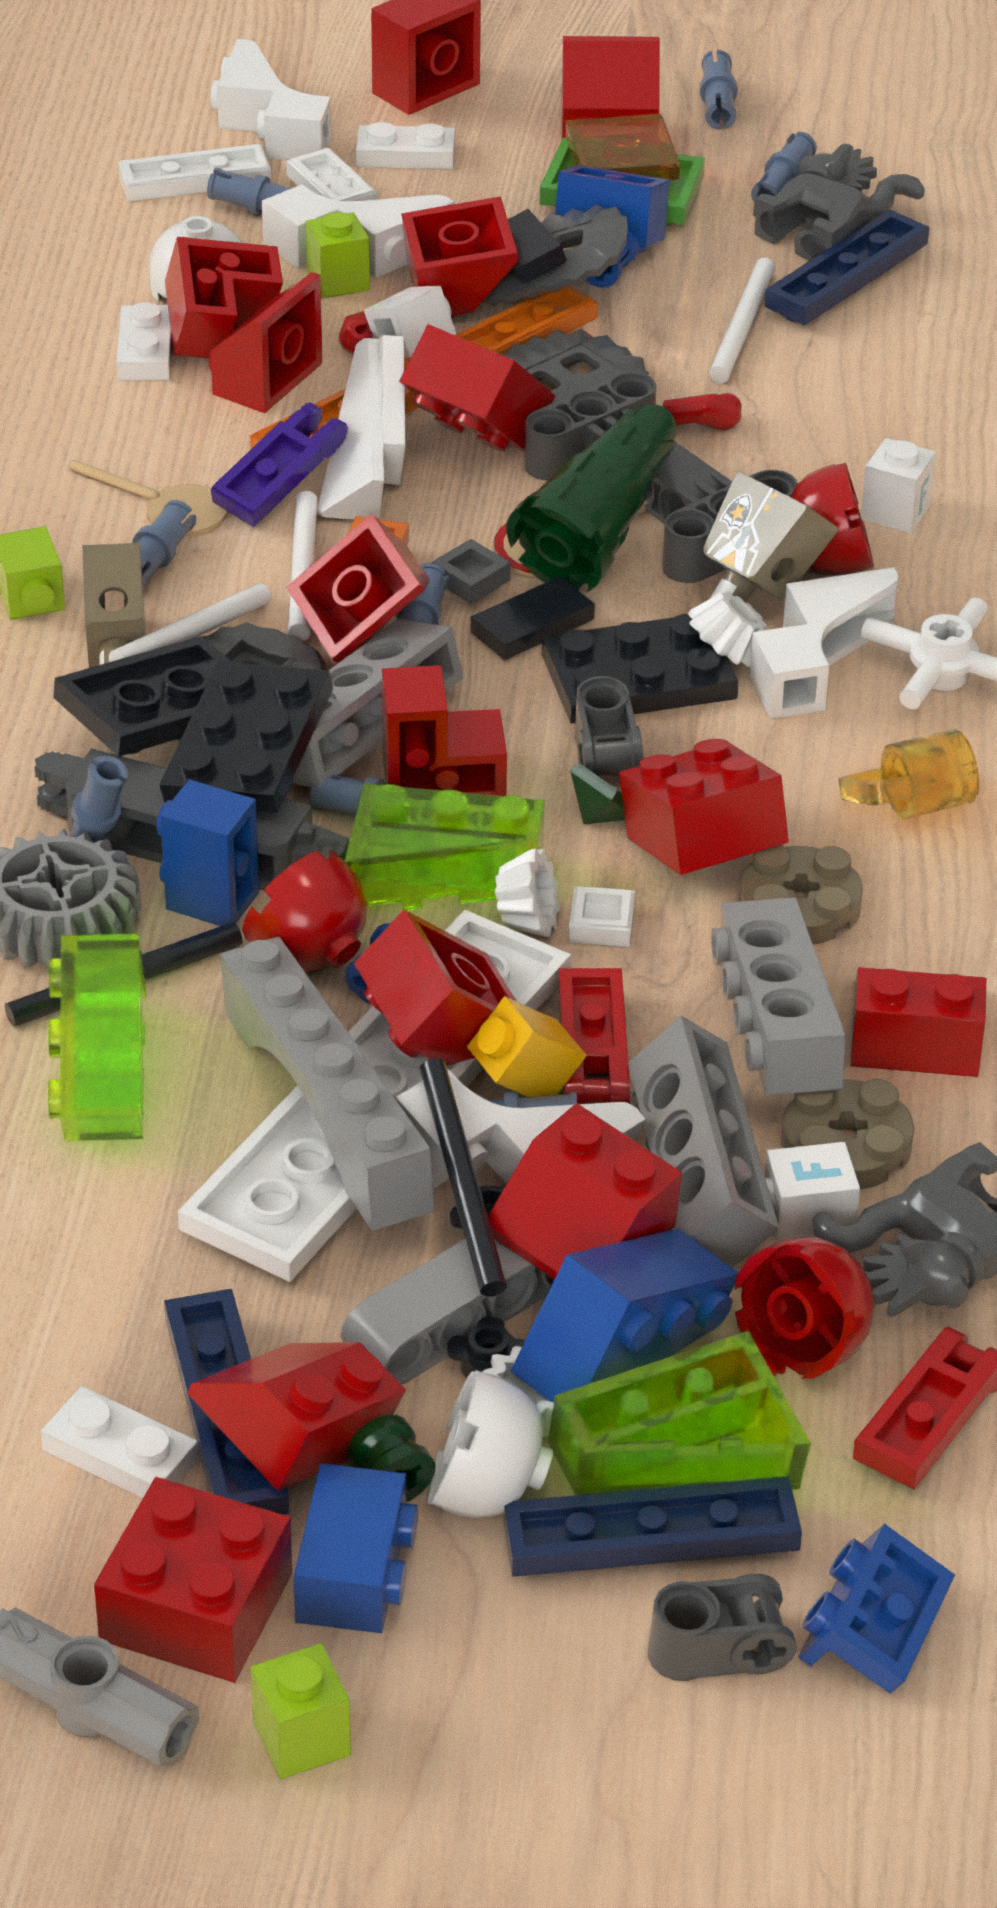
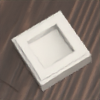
[568,886,635,947]

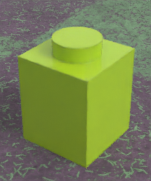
[305,212,370,299]
[0,526,65,620]
[250,1643,351,1780]

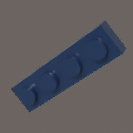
[764,209,929,326]
[164,1288,289,1515]
[503,1476,802,1577]

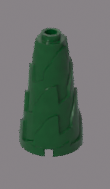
[506,403,677,593]

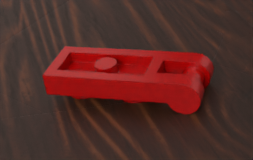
[558,968,630,1104]
[853,1326,997,1490]

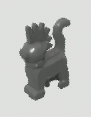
[753,144,925,261]
[812,1142,997,1317]

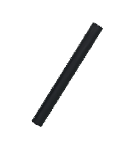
[5,922,243,1027]
[419,1058,507,1297]

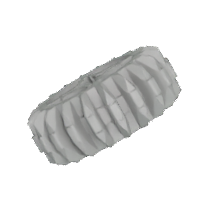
[0,829,141,972]

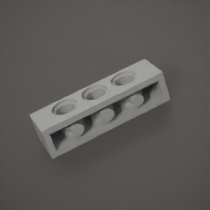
[291,619,463,789]
[711,897,846,1096]
[628,1016,779,1268]

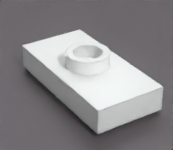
[286,148,377,201]

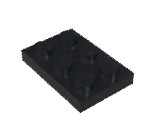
[542,614,738,724]
[53,636,232,757]
[159,661,333,813]

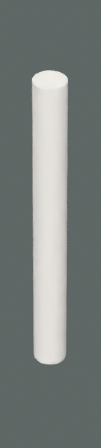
[709,258,775,384]
[288,491,317,641]
[109,583,271,662]

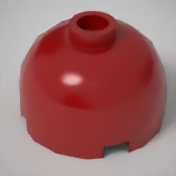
[790,462,874,576]
[242,850,368,973]
[734,1237,875,1379]

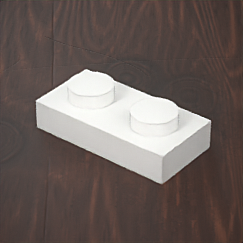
[356,122,455,170]
[116,302,172,380]
[40,1385,199,1498]

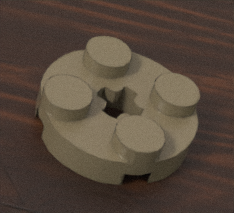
[739,845,863,944]
[781,1079,914,1189]

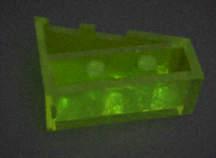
[345,783,545,910]
[48,934,146,1141]
[548,1331,811,1495]

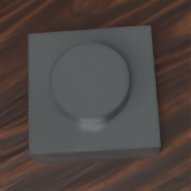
[432,539,511,604]

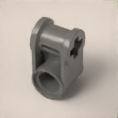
[575,676,644,776]
[648,1574,797,1681]

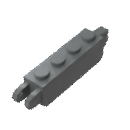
[34,748,350,890]

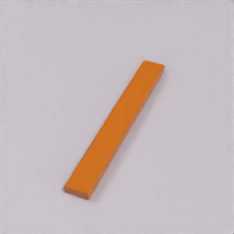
[250,286,598,450]

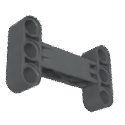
[525,372,798,583]

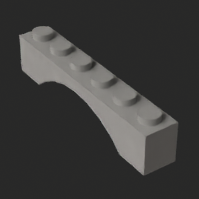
[220,937,434,1231]

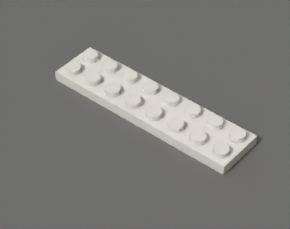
[178,910,571,1282]

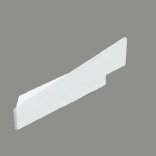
[317,335,405,519]

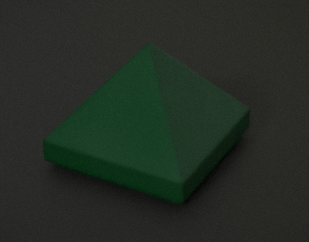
[570,764,625,824]

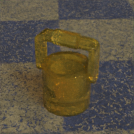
[838,728,979,819]

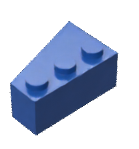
[510,1229,739,1419]

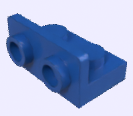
[798,1523,955,1694]

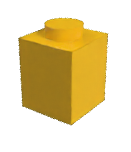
[467,996,587,1097]

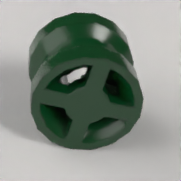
[347,1415,436,1502]

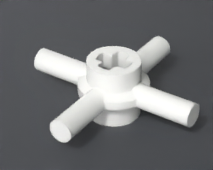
[861,598,997,709]

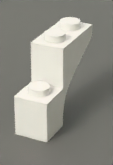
[210,39,331,160]
[262,184,454,278]
[750,567,899,719]
[395,1068,646,1189]

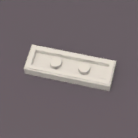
[118,144,272,202]

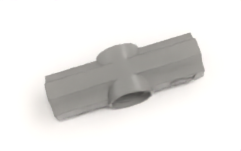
[0,1607,199,1767]

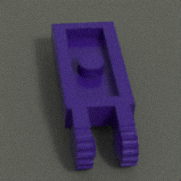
[211,402,348,527]

